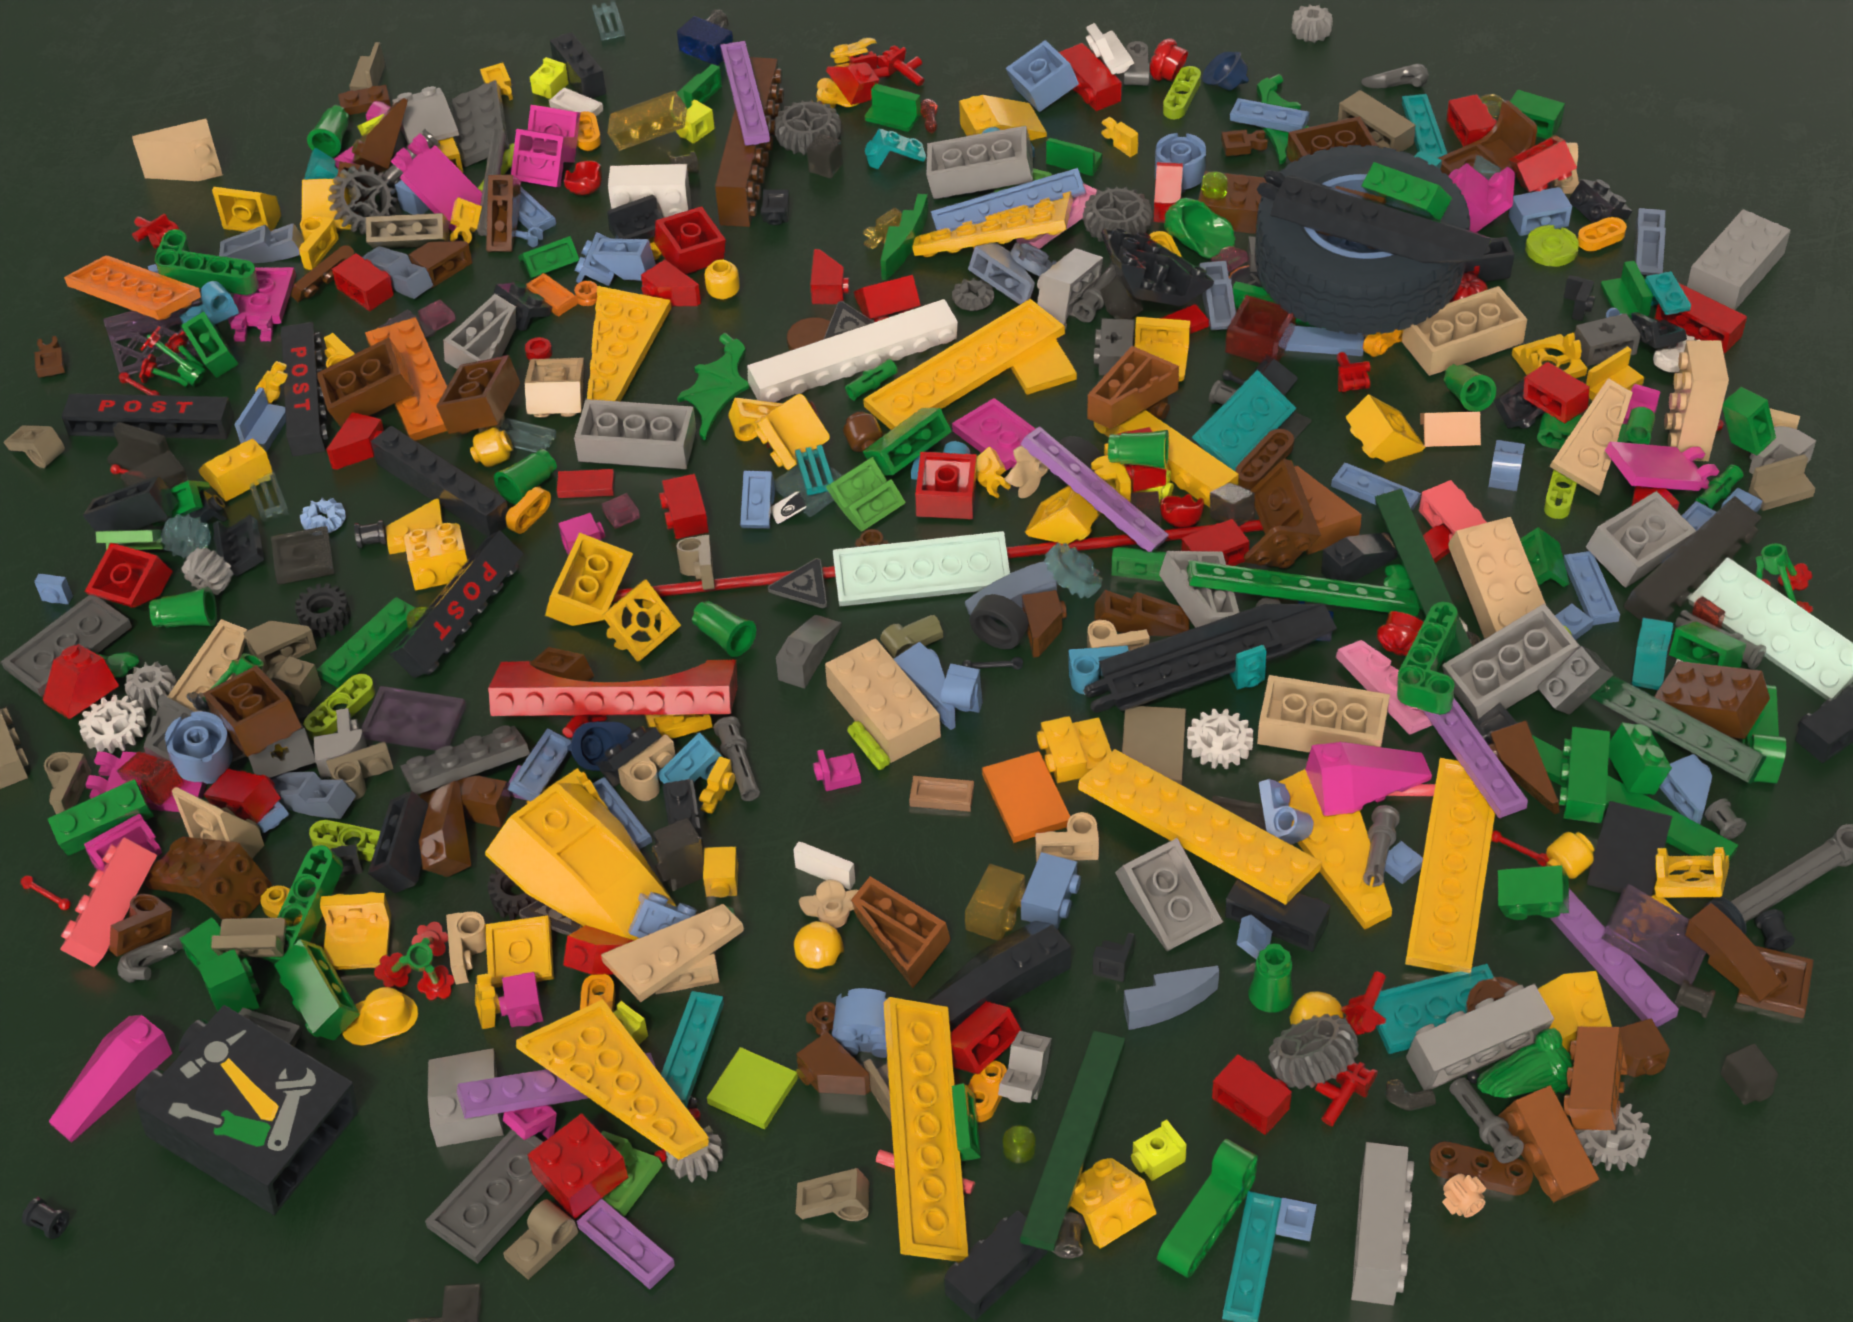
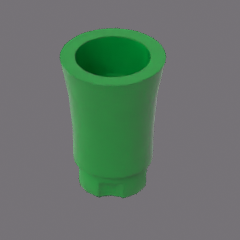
[307,105,350,157]
[1443,364,1496,412]
[1108,430,1169,470]
[494,449,557,505]
[149,586,217,628]
[691,601,756,657]
[1248,944,1294,1013]

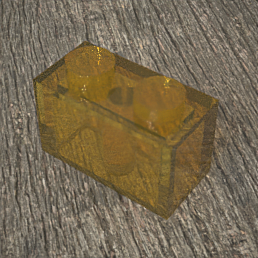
[965,864,1026,941]

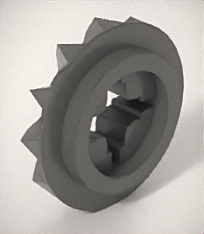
[952,278,994,311]

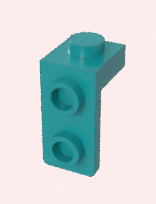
[865,128,926,169]
[304,148,338,180]
[1645,271,1691,315]
[1632,618,1673,690]
[1230,645,1266,690]

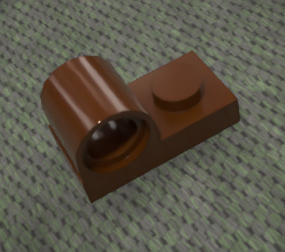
[530,647,594,682]
[109,894,172,956]

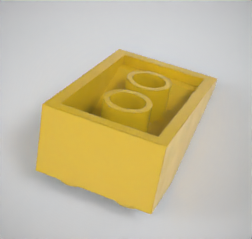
[959,95,1047,140]

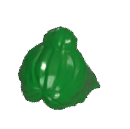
[1164,198,1236,259]
[1477,1028,1573,1098]

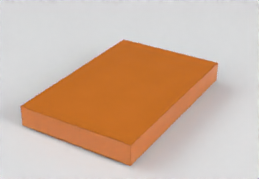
[982,751,1070,843]

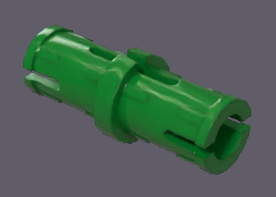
[845,359,898,400]
[1696,465,1743,509]

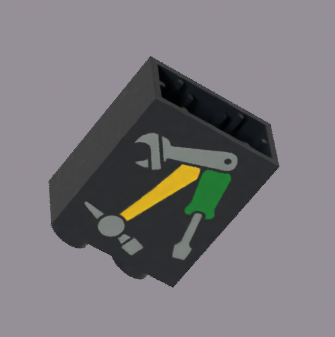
[135,1005,358,1216]

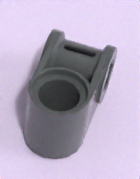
[1124,41,1149,86]

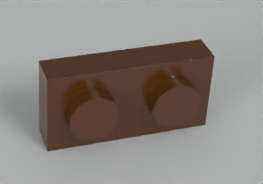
[338,85,391,115]

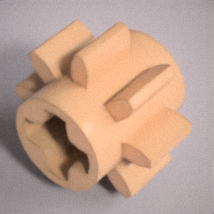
[1442,1174,1486,1217]

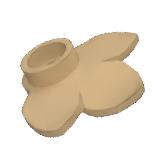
[1005,445,1049,498]
[799,880,858,928]

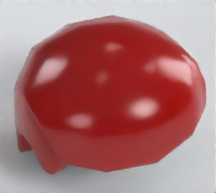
[564,161,602,195]
[1159,494,1204,528]

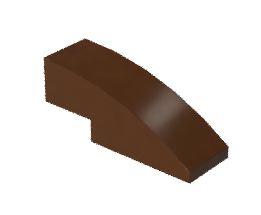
[1095,590,1189,636]
[1685,903,1782,1004]

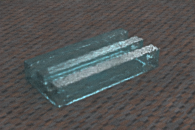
[592,1,625,40]
[499,418,556,453]
[249,472,289,523]

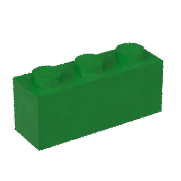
[1361,162,1452,220]
[863,408,952,475]
[1559,727,1610,823]
[48,779,154,856]
[274,939,360,1041]

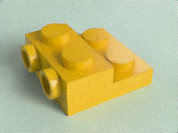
[1037,716,1112,783]

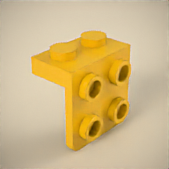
[1134,317,1190,381]
[754,394,829,470]
[404,523,467,591]
[320,892,391,970]
[1070,1158,1157,1249]

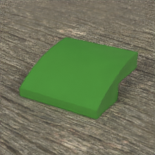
[825,457,906,532]
[96,530,170,550]
[595,1131,663,1217]

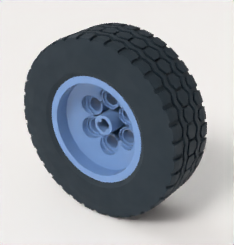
[1255,145,1470,335]

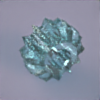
[161,514,211,560]

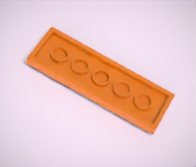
[64,255,201,320]
[365,317,447,441]

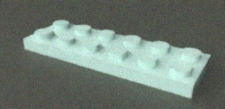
[833,531,1010,607]
[1688,557,1853,700]

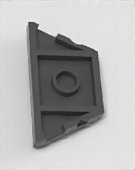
[144,694,246,768]

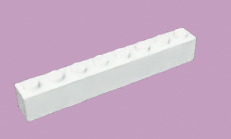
[747,299,958,402]

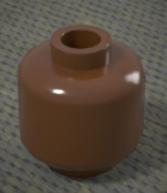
[843,412,883,453]

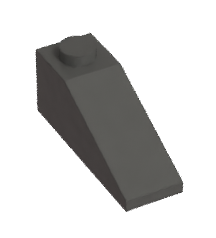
[776,615,842,689]

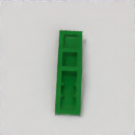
[880,194,928,280]

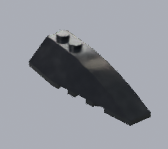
[924,921,1071,1033]

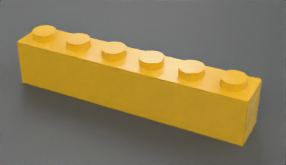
[1094,410,1239,511]

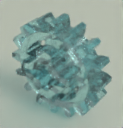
[1044,543,1102,598]

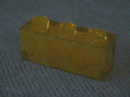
[607,90,687,151]

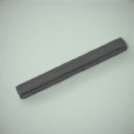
[476,129,506,236]

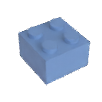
[1006,40,1079,112]

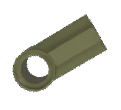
[880,615,943,658]

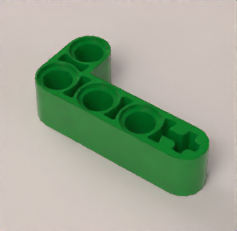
[155,229,259,295]
[1537,407,1655,450]
[1397,602,1458,715]
[1742,685,1786,784]
[257,845,343,964]
[1157,1139,1258,1278]

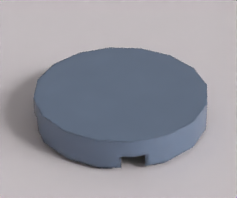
[1010,242,1057,276]

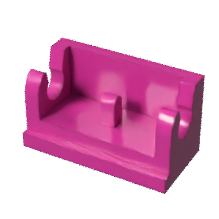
[84,813,162,871]

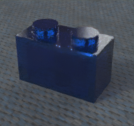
[677,16,733,66]

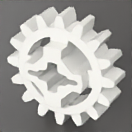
[79,695,147,754]
[1187,709,1253,769]

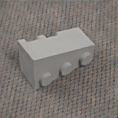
[1037,248,1103,329]
[443,294,516,369]
[1159,551,1239,628]

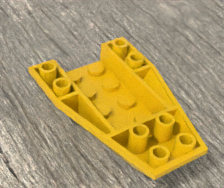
[485,783,677,941]

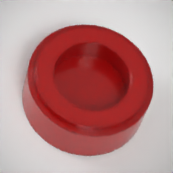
[525,337,552,360]

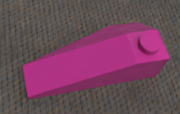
[1305,742,1432,816]
[49,1015,172,1142]

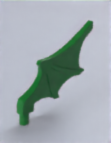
[1257,74,1309,165]
[677,333,750,440]

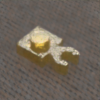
[863,207,902,249]

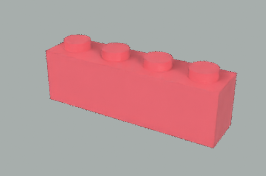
[1419,480,1487,540]
[60,837,157,967]

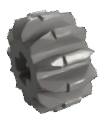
[1291,4,1333,43]
[181,547,233,595]
[125,661,177,711]
[666,1126,723,1182]

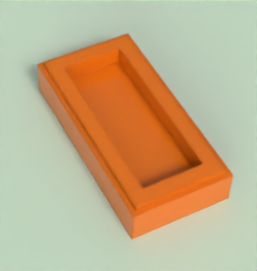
[526,273,578,317]

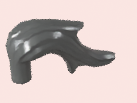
[1361,63,1429,88]
[117,928,191,983]

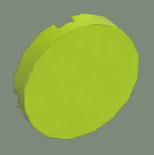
[1525,225,1579,267]

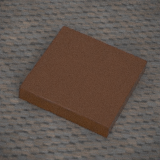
[1737,946,1814,1018]

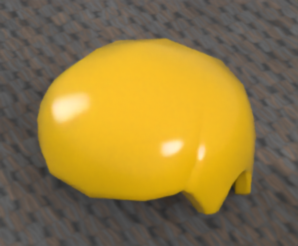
[794,921,844,969]
[1290,991,1344,1025]

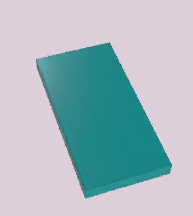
[1192,370,1296,471]
[1373,964,1494,1054]

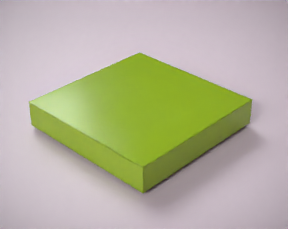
[707,1047,798,1130]

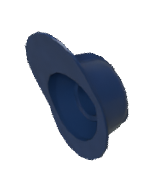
[1202,52,1249,91]
[567,722,632,771]

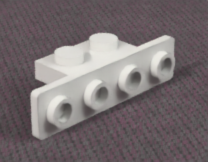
[1086,23,1134,74]

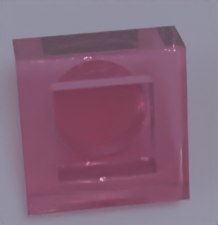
[1211,246,1249,272]
[418,299,456,332]
[601,493,640,529]

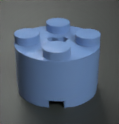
[1154,133,1206,193]
[165,711,233,784]
[832,988,895,1058]

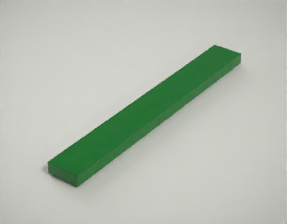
[1186,560,1420,616]
[1532,735,1738,861]

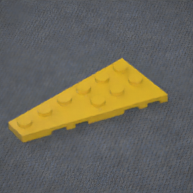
[912,191,1073,257]
[587,286,671,402]
[1279,769,1392,930]
[516,999,709,1160]

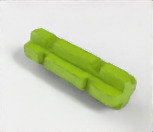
[847,721,890,770]

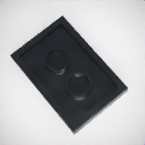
[1587,801,1672,900]

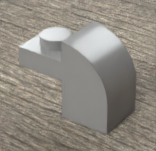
[1749,426,1816,474]
[314,708,367,779]
[998,1031,1051,1103]

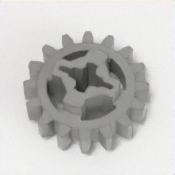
[1574,1104,1651,1171]

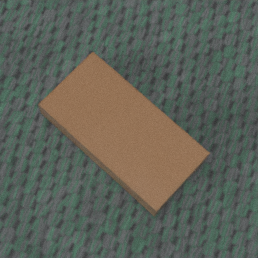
[909,776,974,812]

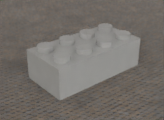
[926,126,1033,199]
[1687,209,1790,310]
[574,399,696,469]
[1442,603,1579,721]
[1406,984,1554,1092]
[1351,1142,1414,1305]

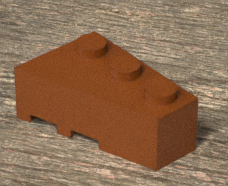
[1087,346,1179,429]
[1294,466,1362,554]
[851,876,951,988]
[1564,1027,1629,1130]
[1498,1085,1600,1203]

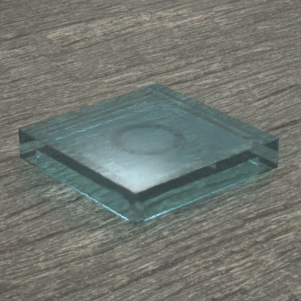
[774,457,843,517]

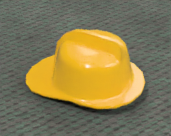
[342,987,418,1046]

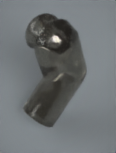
[1385,1079,1436,1111]

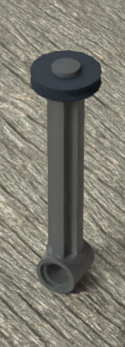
[1704,824,1853,935]

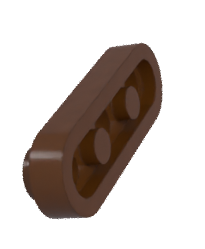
[1235,429,1294,489]
[1429,1142,1533,1195]

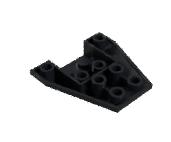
[1101,227,1214,306]

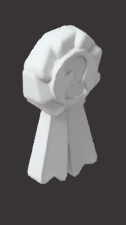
[1653,335,1701,372]

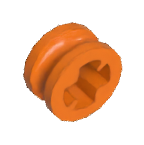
[574,281,597,306]

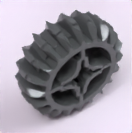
[774,99,841,156]
[328,165,398,235]
[1083,186,1153,242]
[1268,1014,1359,1089]

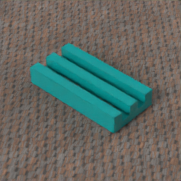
[795,445,833,496]

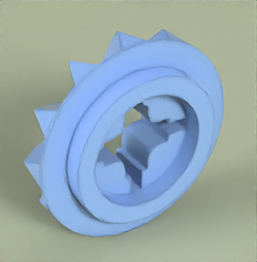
[300,497,346,534]

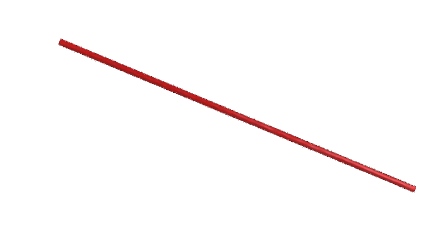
[612,519,1263,602]

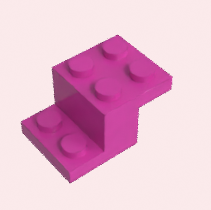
[511,105,581,187]
[1449,163,1515,233]

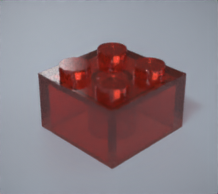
[1225,295,1296,362]

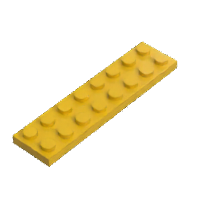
[863,299,1065,430]
[1078,749,1322,905]
[1405,758,1495,974]
[883,997,968,1262]

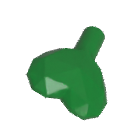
[1383,564,1412,590]
[96,652,139,679]

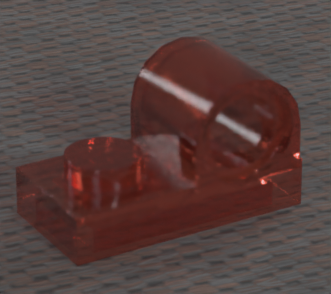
[117,752,184,806]

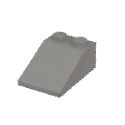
[392,86,459,144]
[1586,491,1697,588]
[1115,838,1223,951]
[428,1048,504,1147]

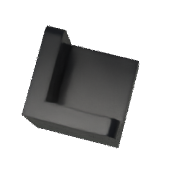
[1250,355,1298,396]
[1093,933,1135,982]

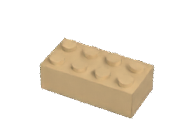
[1402,286,1527,376]
[1664,340,1729,461]
[1448,517,1546,639]
[825,638,941,763]
[1257,675,1390,752]

